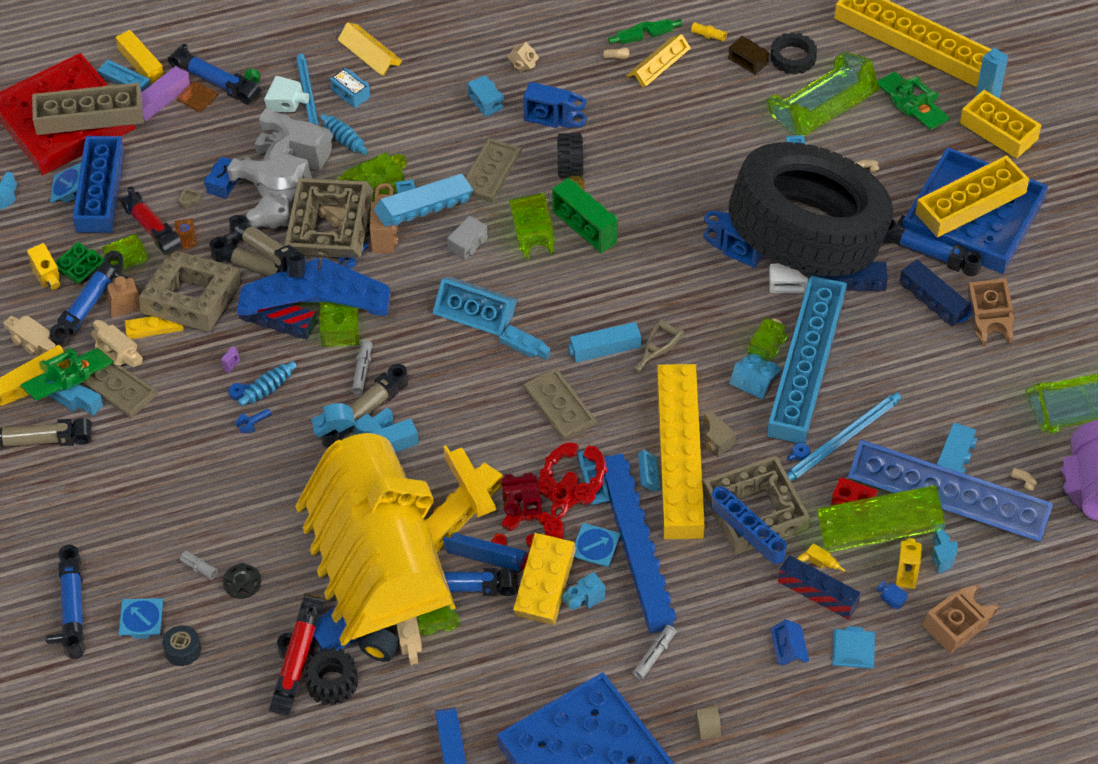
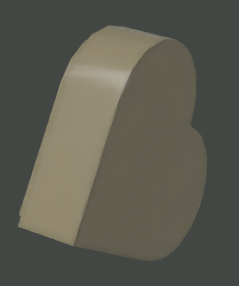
[178,187,202,208]

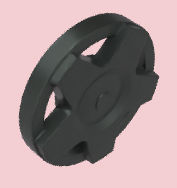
[223,563,261,599]

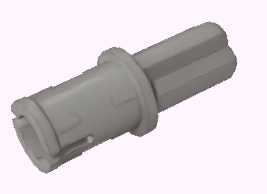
[180,551,218,580]

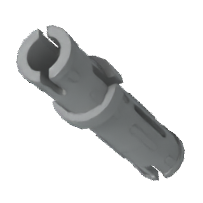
[351,341,373,394]
[632,625,677,680]

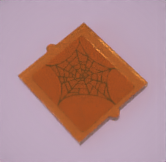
[176,81,219,113]

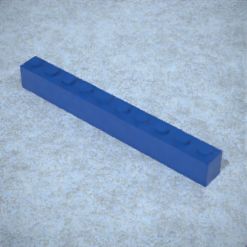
[604,453,676,634]

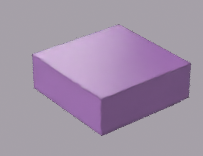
[221,346,240,373]

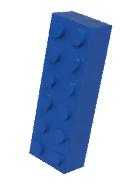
[72,136,125,233]

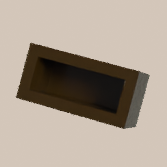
[728,36,769,75]

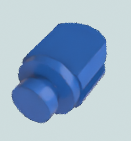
[876,580,907,610]

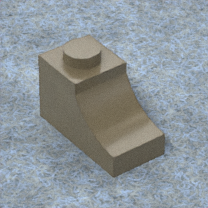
[703,410,736,457]

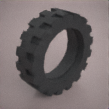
[770,32,817,75]

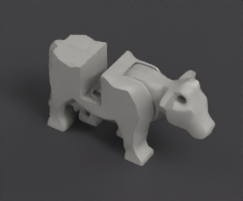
[227,108,333,229]

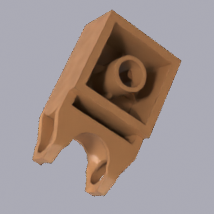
[370,184,398,254]
[968,278,1014,346]
[922,584,1000,654]

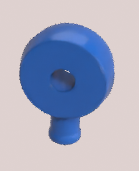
[228,383,251,401]
[787,443,810,461]

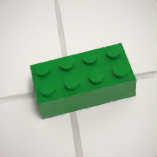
[552,177,618,254]

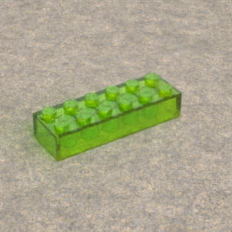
[817,485,945,552]

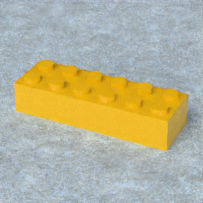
[915,155,1029,238]

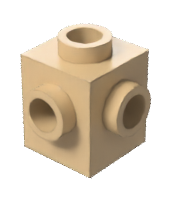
[507,42,539,72]

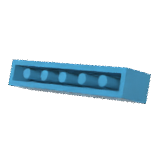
[374,174,474,227]

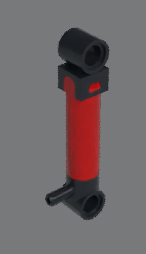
[120,186,182,255]
[269,593,325,717]

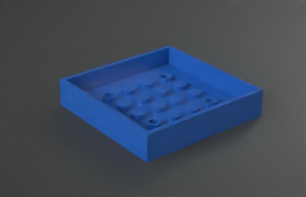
[902,147,1048,274]
[497,672,674,764]

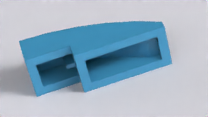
[46,381,103,416]
[577,451,610,505]

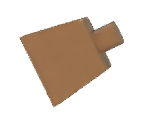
[107,276,141,318]

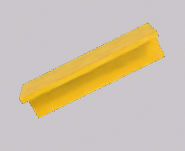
[338,22,402,76]
[626,34,691,87]
[443,445,496,517]

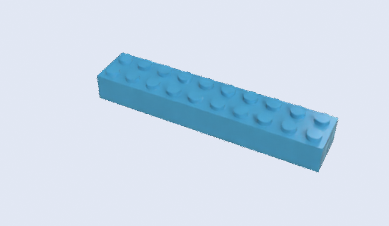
[767,276,847,444]

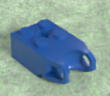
[523,82,587,128]
[703,211,765,268]

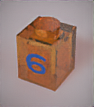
[174,218,197,249]

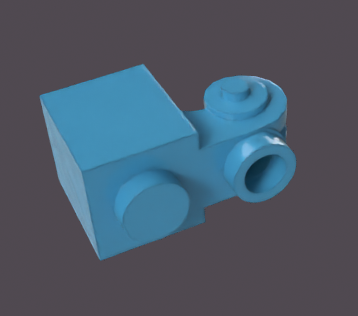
[562,572,605,610]

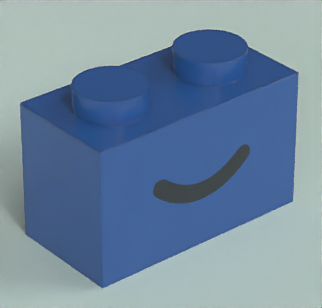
[204,156,240,199]

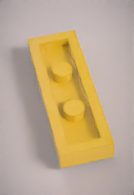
[125,316,184,339]

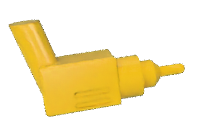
[797,543,845,572]

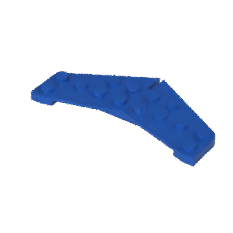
[237,258,391,316]

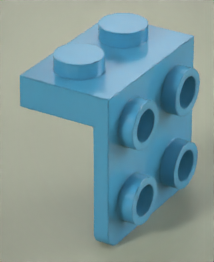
[729,354,782,399]

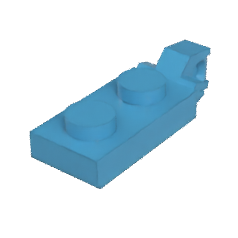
[499,325,550,360]

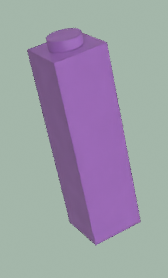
[142,66,190,122]

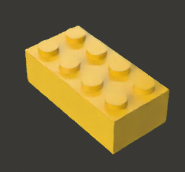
[960,90,1041,159]
[513,533,576,625]

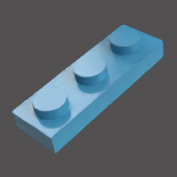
[97,60,150,92]

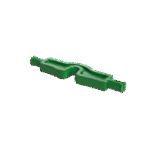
[608,19,682,45]

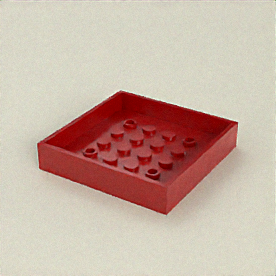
[0,52,135,176]

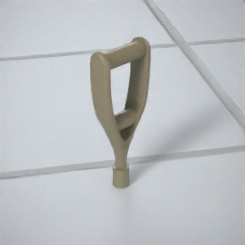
[633,319,684,374]

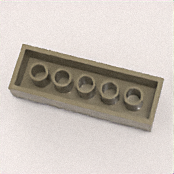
[32,83,144,135]

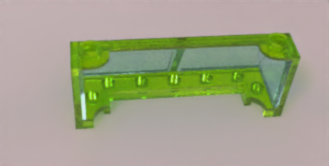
[766,51,879,137]
[1025,373,1098,434]

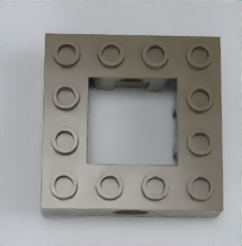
[284,178,374,258]
[139,250,241,332]
[703,456,810,555]

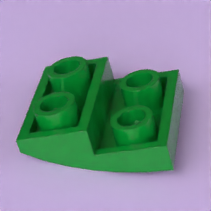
[55,241,104,284]

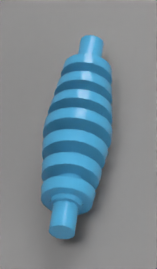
[320,114,368,155]
[237,361,297,407]

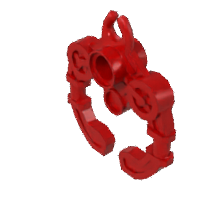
[538,442,608,519]
[491,508,564,570]

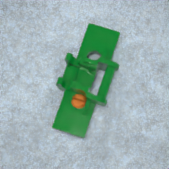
[876,71,950,130]
[20,348,113,400]

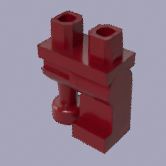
[501,472,541,516]

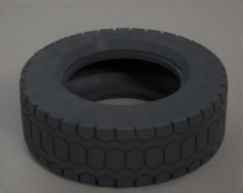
[728,142,893,276]

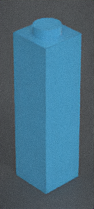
[976,47,1008,99]
[568,322,641,363]
[370,418,419,452]

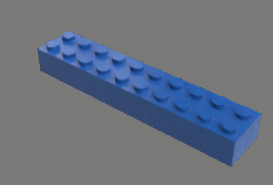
[848,440,1054,542]

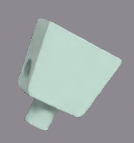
[264,76,309,112]

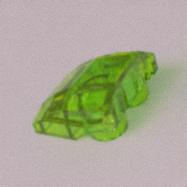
[416,594,460,636]

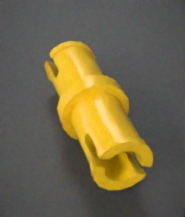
[691,22,727,42]

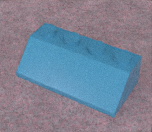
[432,277,517,336]

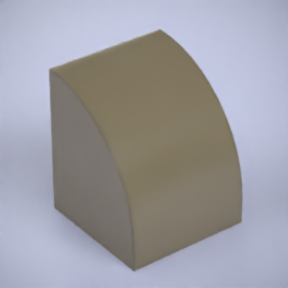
[695,706,721,740]

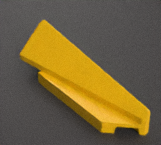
[0,345,70,406]

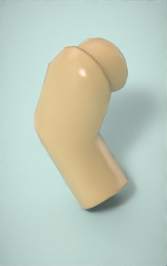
[604,47,630,60]
[854,160,879,173]
[1011,468,1037,491]

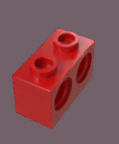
[831,477,878,519]

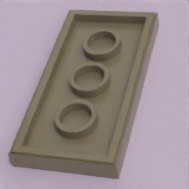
[465,138,521,202]
[80,363,158,419]
[524,368,597,441]

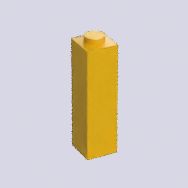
[115,30,164,85]

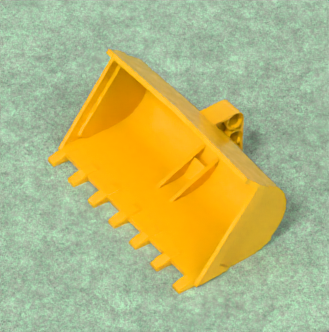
[295,433,456,646]

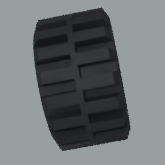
[557,133,583,178]
[304,647,358,706]

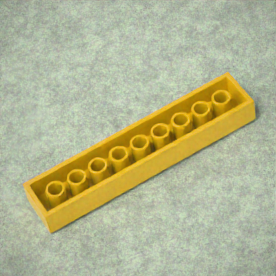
[834,0,992,87]
[657,364,704,539]

